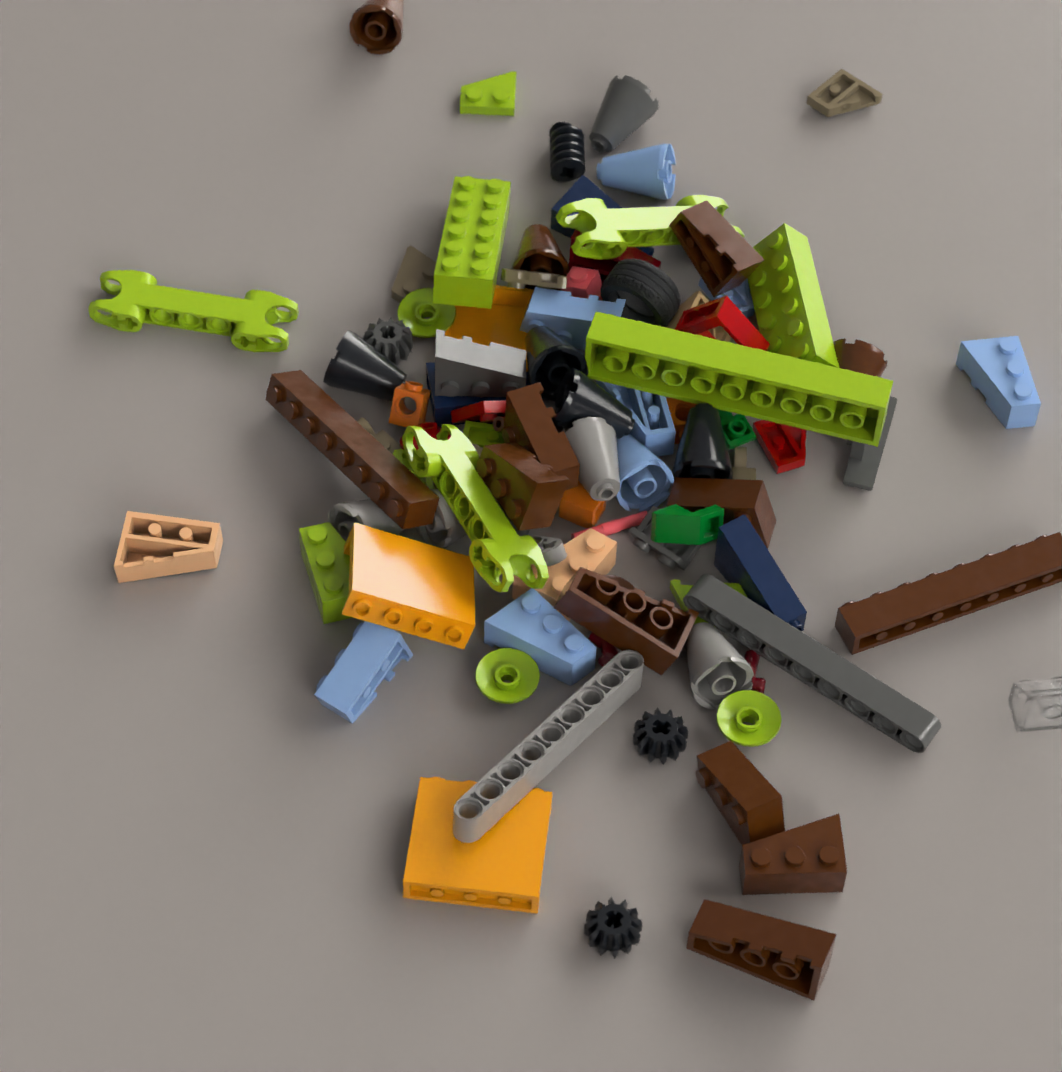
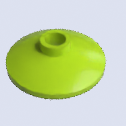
[397,288,456,338]
[475,648,540,704]
[716,690,782,747]

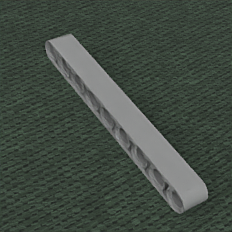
[452,650,644,843]

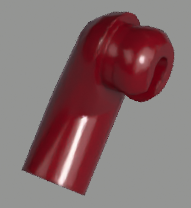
[588,633,620,667]
[744,650,766,694]

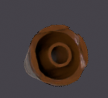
[349,0,404,55]
[512,224,569,291]
[833,339,888,377]

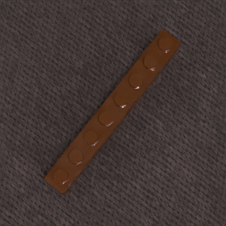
[265,370,440,530]
[835,532,1062,655]

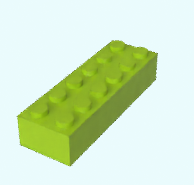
[433,176,511,309]
[748,223,840,368]

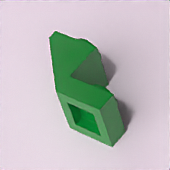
[717,409,757,450]
[651,504,724,545]

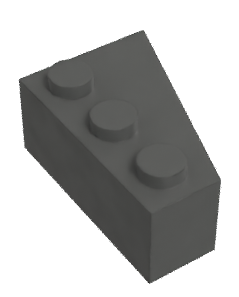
[435,329,526,397]

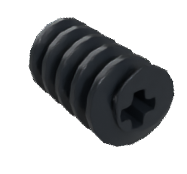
[549,122,585,182]

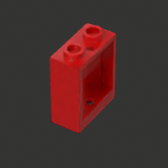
[675,295,770,351]

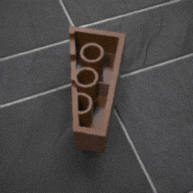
[553,567,699,675]
[686,899,837,1001]

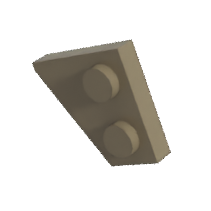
[807,69,883,117]
[391,245,436,303]
[501,268,567,289]

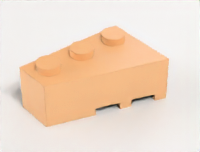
[114,511,223,583]
[512,528,617,621]

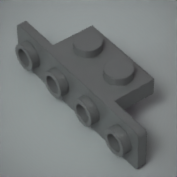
[843,396,897,491]

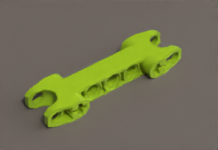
[556,195,744,260]
[88,270,299,353]
[402,424,549,593]

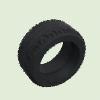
[601,259,681,327]

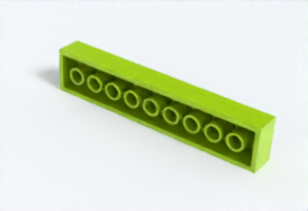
[585,311,893,447]

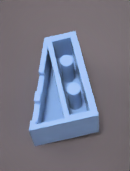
[519,287,626,350]
[956,336,1041,429]
[484,588,597,686]
[314,621,413,724]

